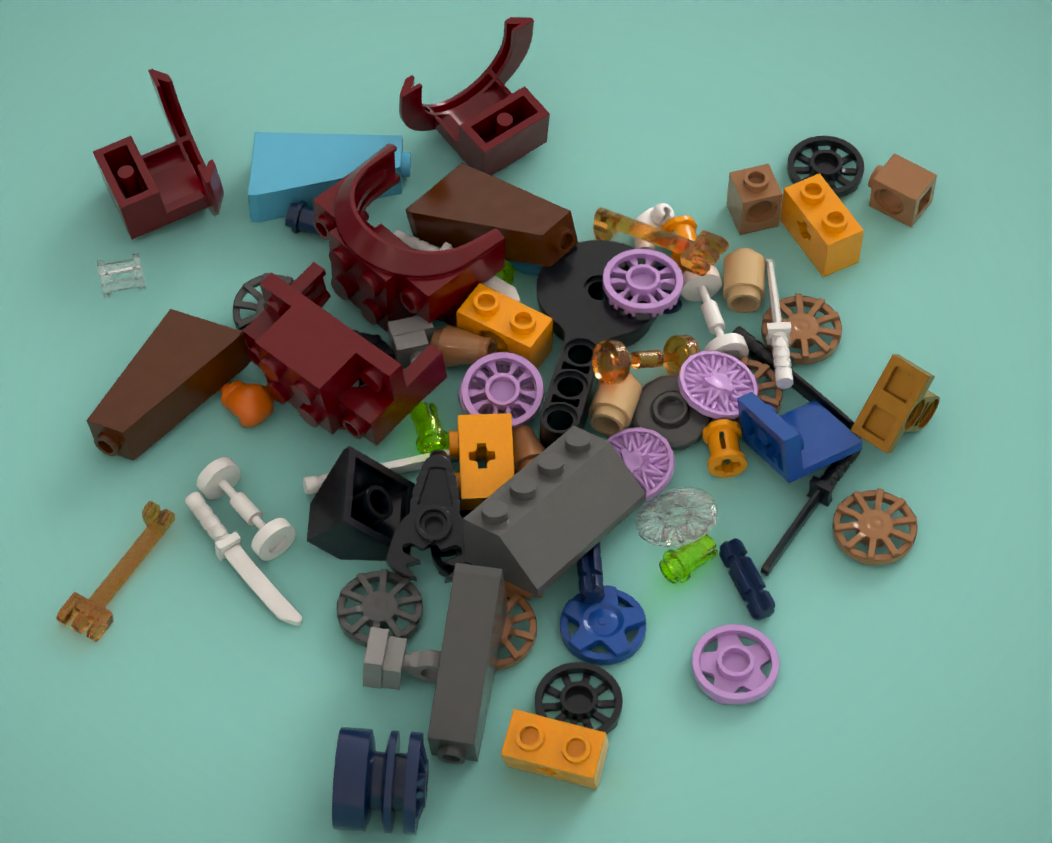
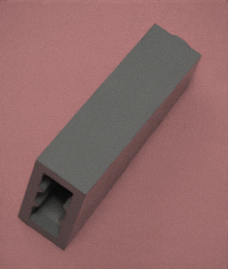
[428,563,508,764]

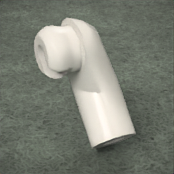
[633,203,674,250]

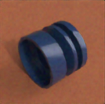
[332,727,429,835]

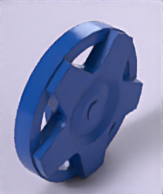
[560,585,646,665]

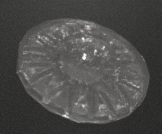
[634,486,718,547]

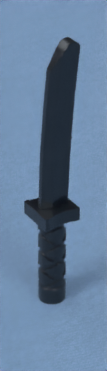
[732,326,861,439]
[760,450,861,576]

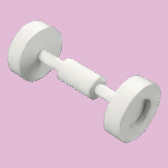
[681,264,749,359]
[196,457,296,561]

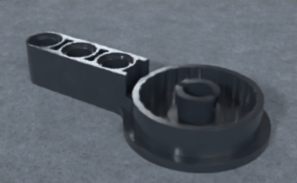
[536,240,665,449]

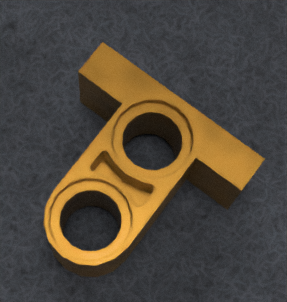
[850,354,940,453]

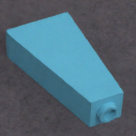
[248,132,411,222]

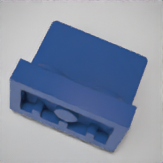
[737,392,862,483]

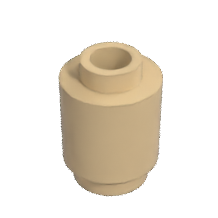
[723,248,766,313]
[589,370,642,436]

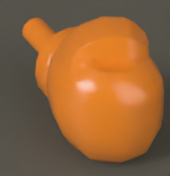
[219,380,275,428]

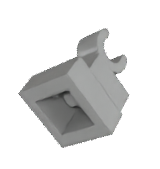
[388,315,434,369]
[363,627,441,690]

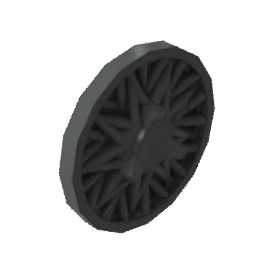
[632,374,712,451]

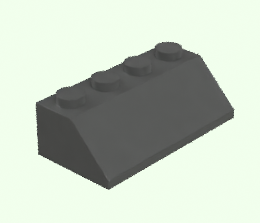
[463,426,646,597]

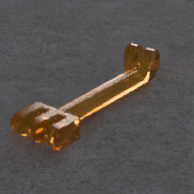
[593,207,729,276]
[56,501,175,642]

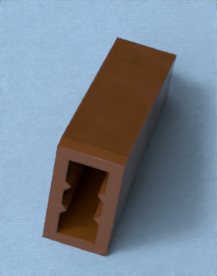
[405,163,578,267]
[86,309,251,461]

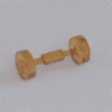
[592,335,700,385]

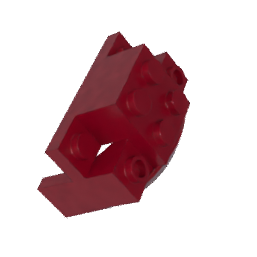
[313,143,505,333]
[243,262,447,446]

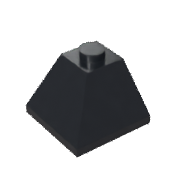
[307,446,415,561]

